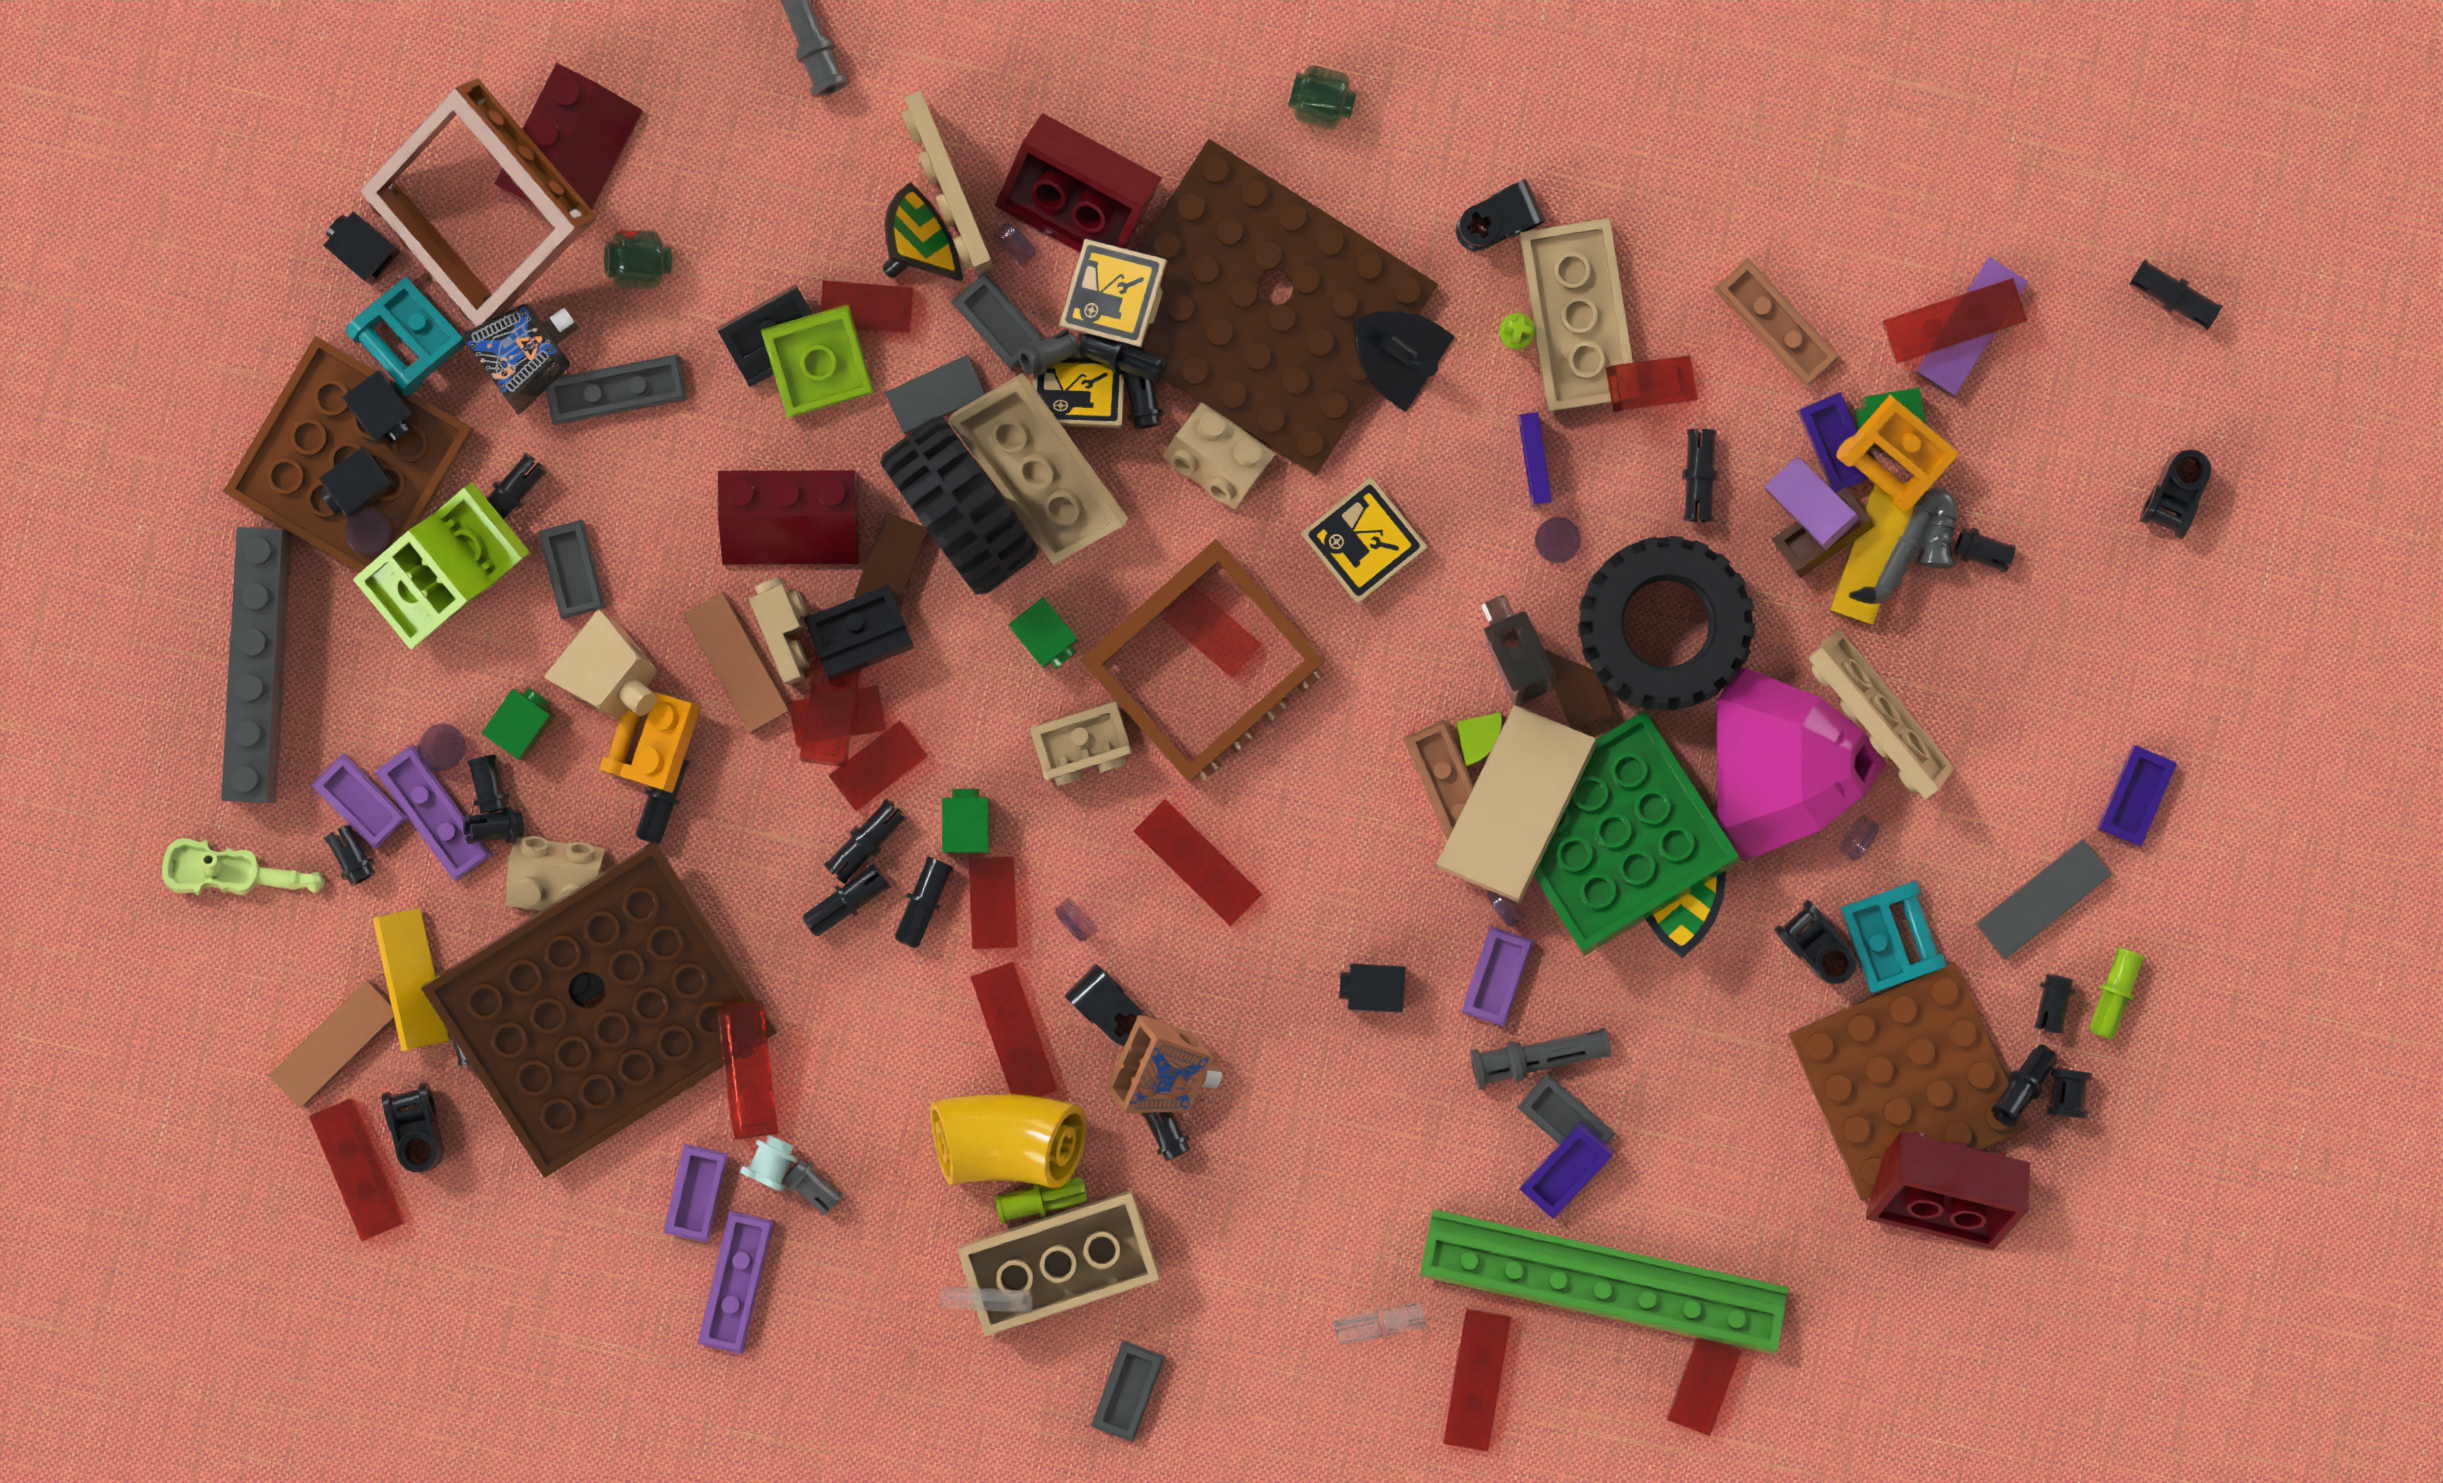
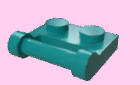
[345,276,466,396]
[1839,880,1947,993]

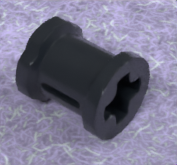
[2047,1068,2093,1118]

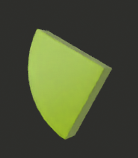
[1456,712,1502,766]

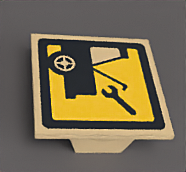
[1059,239,1167,348]
[1033,355,1124,428]
[1300,477,1428,604]

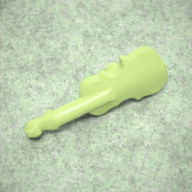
[162,838,325,895]

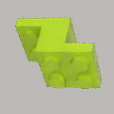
[353,482,530,650]

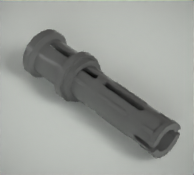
[781,0,850,98]
[1470,1028,1611,1090]

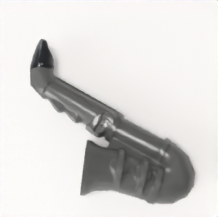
[1849,487,1958,604]

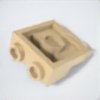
[748,577,811,686]

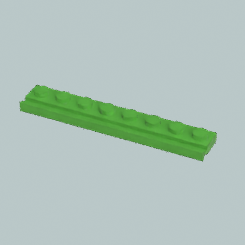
[1419,1209,1789,1354]

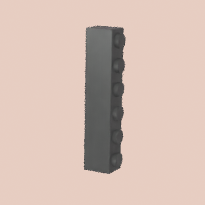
[221,527,292,803]

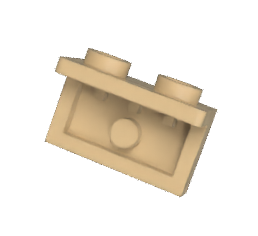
[1163,402,1276,509]
[1029,701,1133,786]
[506,836,605,911]

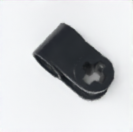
[1455,179,1546,251]
[2139,449,2211,540]
[1773,899,1856,984]
[1064,963,1145,1045]
[382,1082,444,1172]

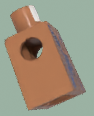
[1106,1015,1222,1113]

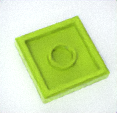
[761,304,874,418]

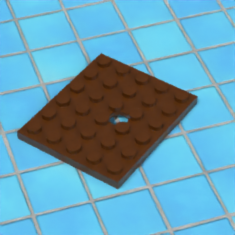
[1135,139,1438,476]
[421,840,777,1178]

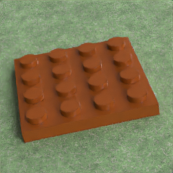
[223,336,474,572]
[1787,961,2029,1201]

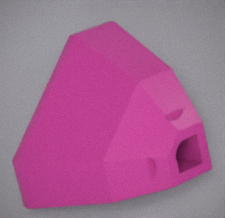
[1717,668,1886,861]

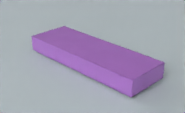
[1915,257,2028,397]
[375,745,493,882]
[698,1210,775,1354]

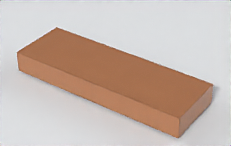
[1714,258,1840,389]
[683,592,790,733]
[1403,720,1474,841]
[269,980,394,1108]

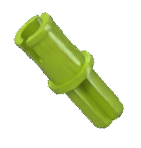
[1499,313,1535,350]
[2089,947,2146,1039]
[995,1177,1087,1223]

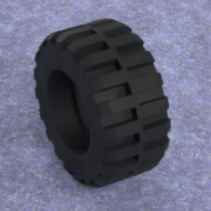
[880,417,1039,595]
[1578,536,1755,711]

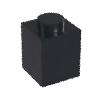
[323,212,401,286]
[342,370,418,445]
[319,446,397,518]
[1339,963,1405,1013]

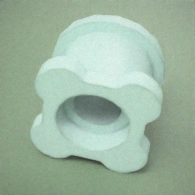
[740,1135,798,1192]

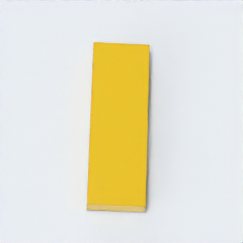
[1829,483,1916,626]
[373,908,449,1051]

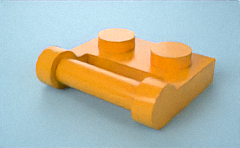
[1836,394,1960,512]
[599,691,701,793]

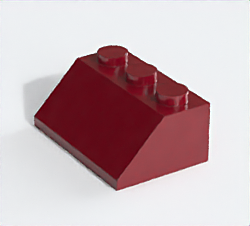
[494,62,643,210]
[994,113,1162,252]
[718,470,859,565]
[1866,1131,2030,1250]

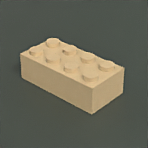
[957,1189,1160,1336]

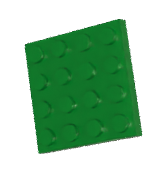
[1534,710,1741,956]

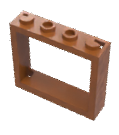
[360,78,597,328]
[1080,539,1325,783]

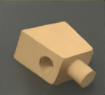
[544,609,657,720]

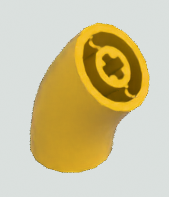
[930,1094,1087,1188]

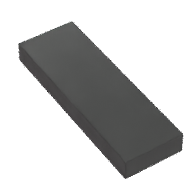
[544,354,688,426]
[1975,839,2112,959]

